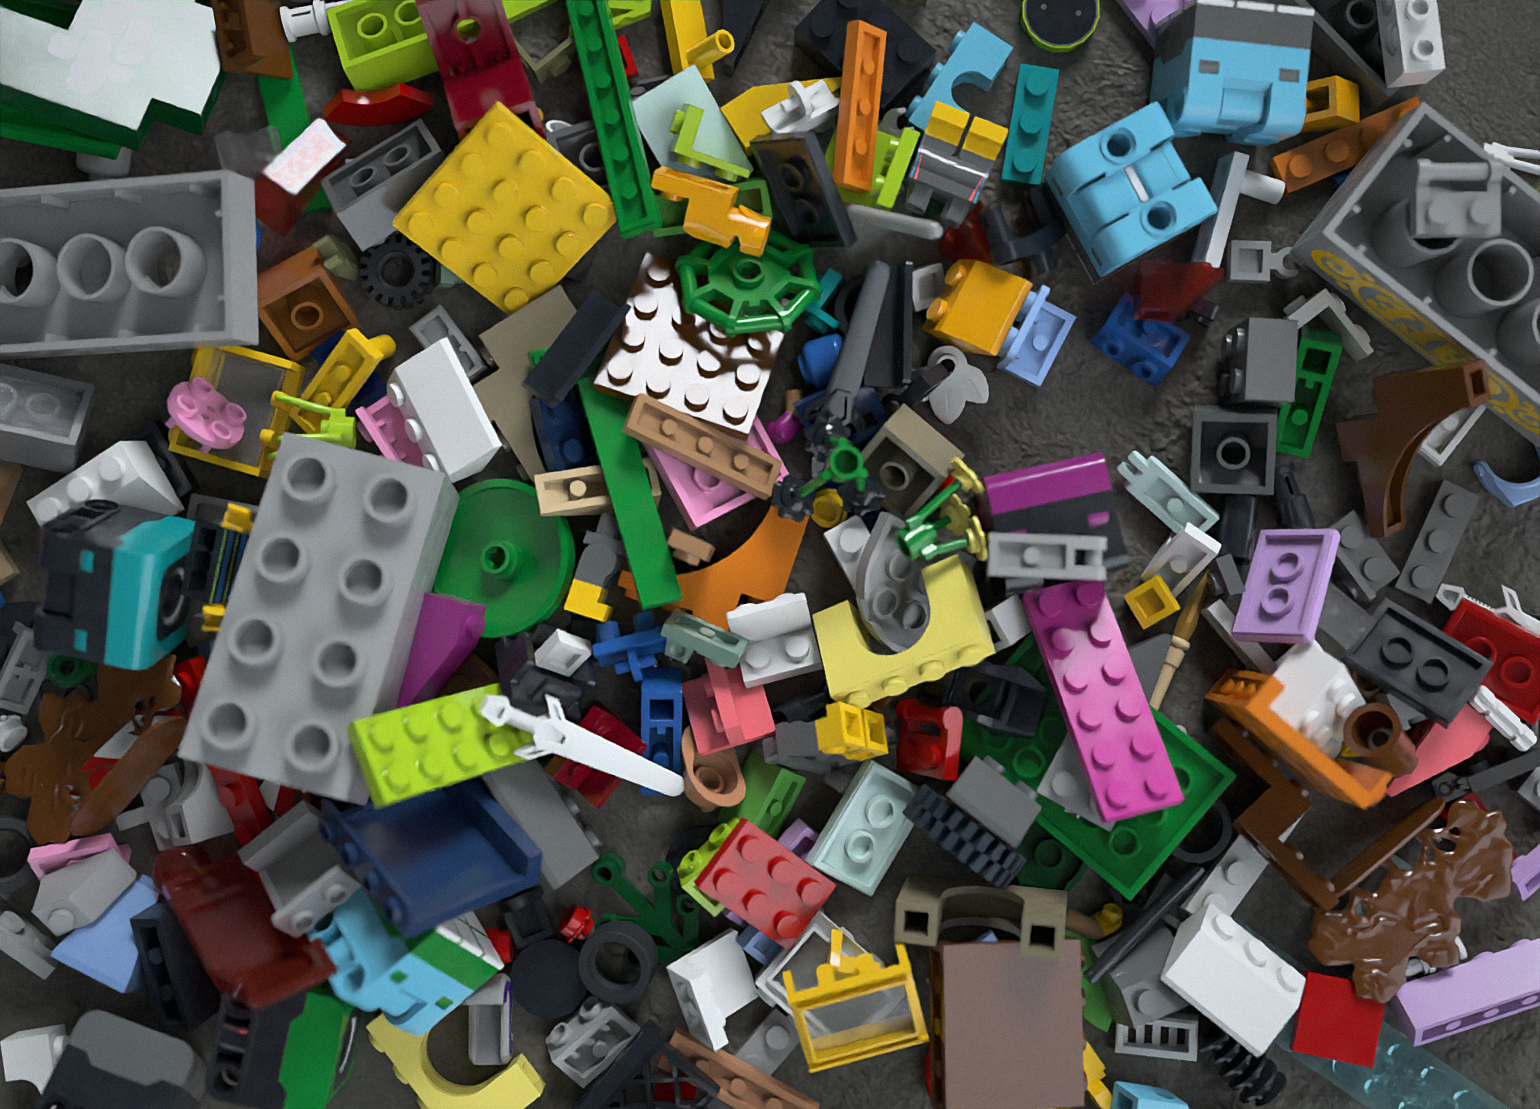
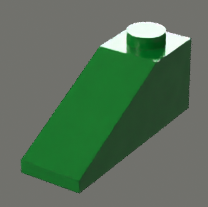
[1276,326,1343,459]

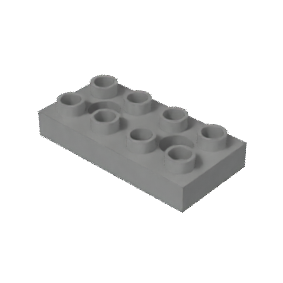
[0,170,259,360]

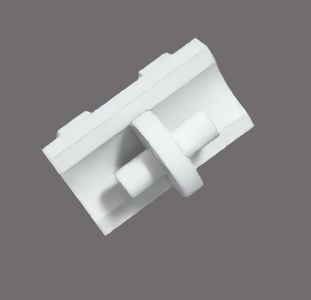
[761,79,840,134]

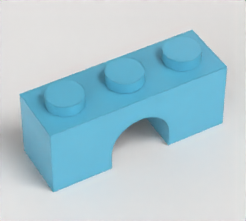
[904,22,1013,141]

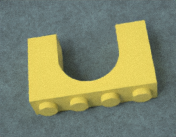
[812,554,996,709]
[366,1002,546,1109]

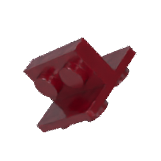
[544,702,647,808]

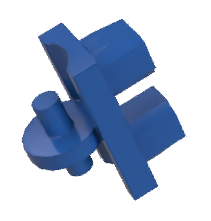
[592,611,667,682]

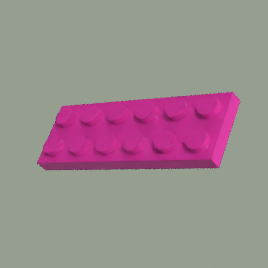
[1021,580,1184,824]

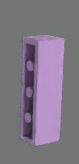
[1390,938,1540,1047]

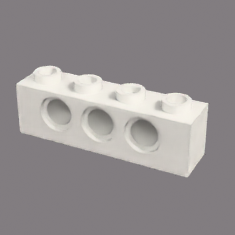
[1376,0,1445,88]

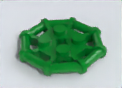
[675,228,823,338]

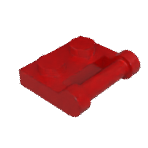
[896,698,963,781]

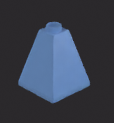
[50,874,166,994]

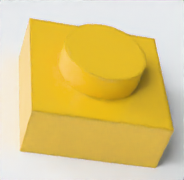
[1123,575,1181,630]

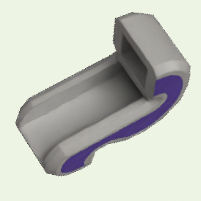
[462,973,513,1065]

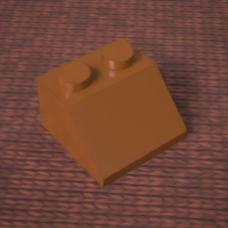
[257,246,362,362]

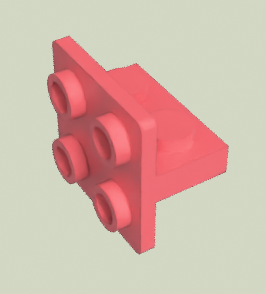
[682,657,776,756]

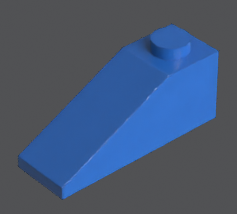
[640,668,682,795]

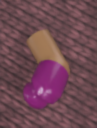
[765,390,804,444]

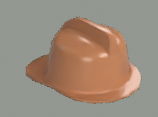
[681,724,746,813]

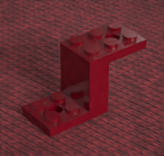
[415,0,548,143]

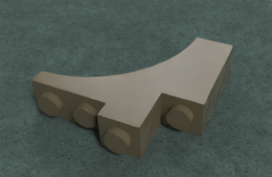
[472,285,577,485]

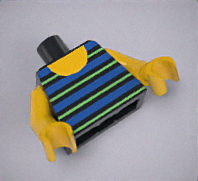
[180,503,254,633]

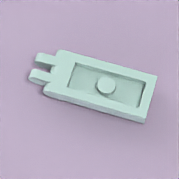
[1117,451,1220,534]

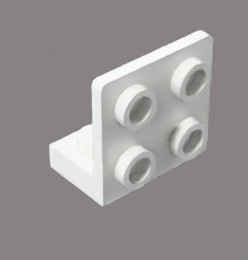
[726,593,823,689]
[666,928,758,1051]

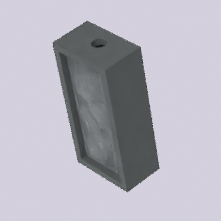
[0,363,95,474]

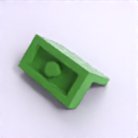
[717,751,807,839]

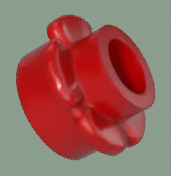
[558,904,594,943]

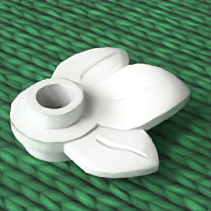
[920,345,989,424]

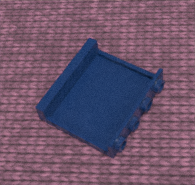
[318,777,543,938]

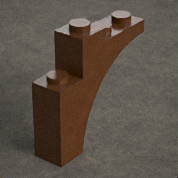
[1336,359,1492,538]

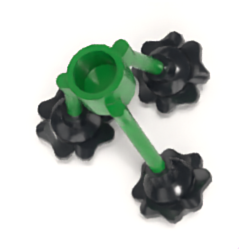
[771,415,887,523]

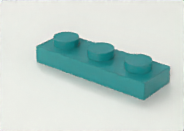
[999,63,1059,188]

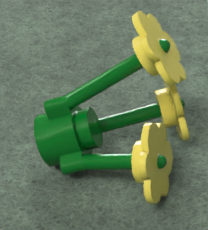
[894,457,988,561]

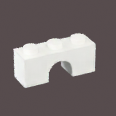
[0,1024,70,1109]

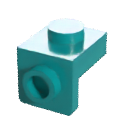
[803,268,843,335]

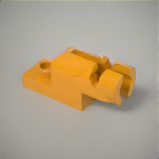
[651,166,772,257]

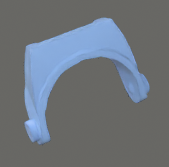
[1474,446,1540,508]

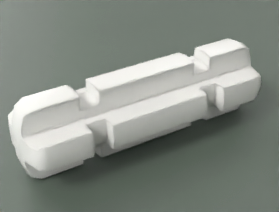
[1468,685,1537,751]

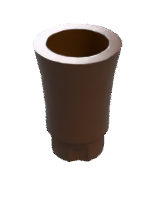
[1343,703,1419,779]

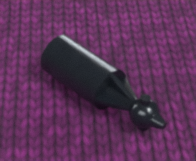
[1215,493,1259,565]

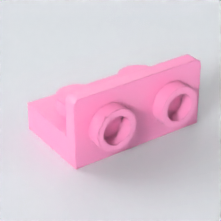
[27,833,132,882]

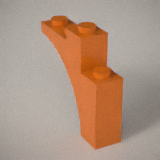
[617,505,809,631]

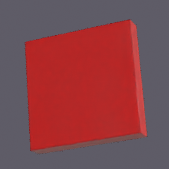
[1289,969,1386,1068]

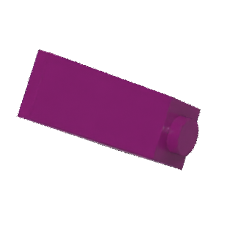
[396,593,487,710]

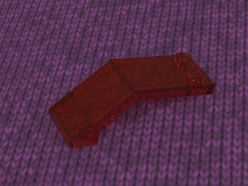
[163,853,338,1011]

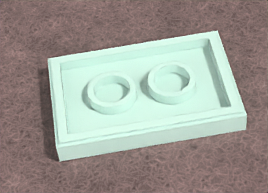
[632,64,754,183]
[805,759,921,897]

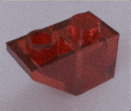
[1132,257,1224,323]

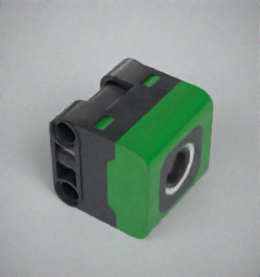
[205,955,365,1109]

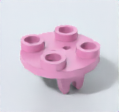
[165,377,247,455]

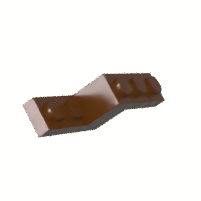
[1207,716,1340,915]

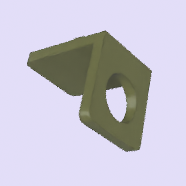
[513,35,578,84]

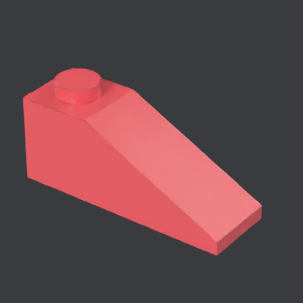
[1384,703,1493,797]

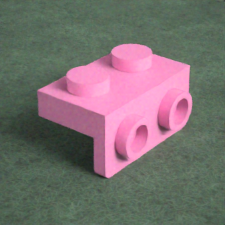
[355,395,424,468]

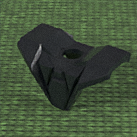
[916,660,1049,739]

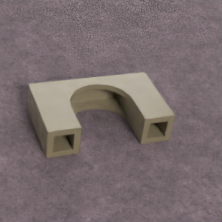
[894,874,1068,961]

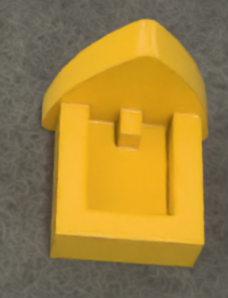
[826,928,881,980]

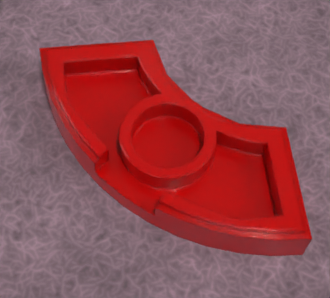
[323,82,434,126]

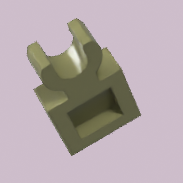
[312,234,363,281]

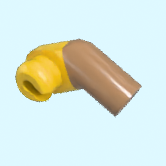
[1065,903,1123,940]

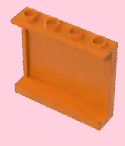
[1203,668,1392,809]

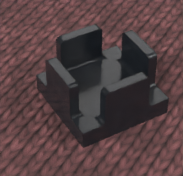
[495,622,596,724]

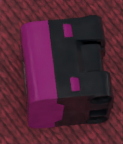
[973,452,1129,597]

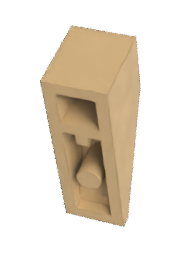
[534,457,661,516]

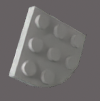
[856,511,977,653]

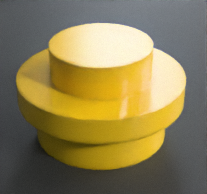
[811,488,848,528]

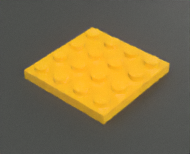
[392,101,617,316]

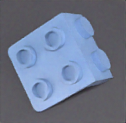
[996,285,1076,389]

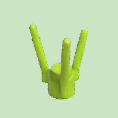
[267,393,357,460]

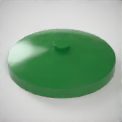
[431,479,575,639]

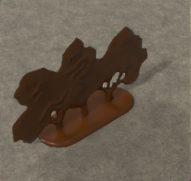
[4,653,188,847]
[1306,796,1514,1003]

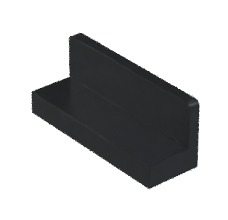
[861,261,913,389]
[521,289,632,410]

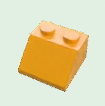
[922,259,1033,356]

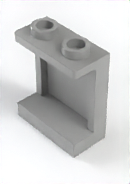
[238,800,361,938]

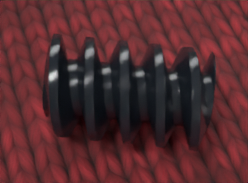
[1197,1024,1287,1107]

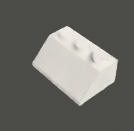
[386,338,501,483]
[27,441,184,527]
[1160,902,1306,1057]

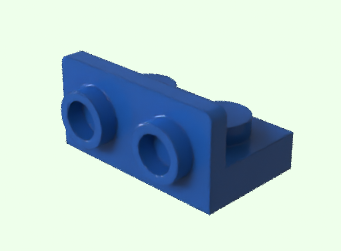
[1091,292,1190,386]

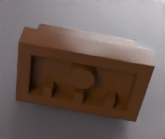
[211,0,294,80]

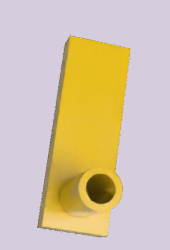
[660,0,734,83]
[288,328,396,434]

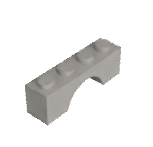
[137,697,235,847]

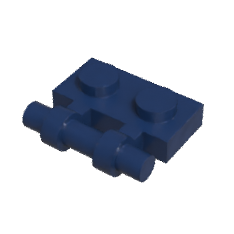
[528,391,599,473]

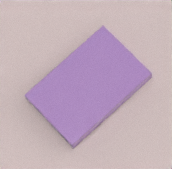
[1231,529,1341,644]

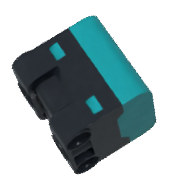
[33,499,195,669]

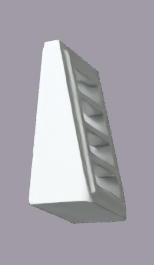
[1115,1013,1199,1061]

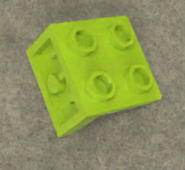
[825,123,920,212]

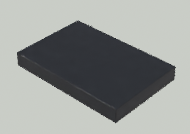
[749,130,858,248]
[1339,597,1494,729]

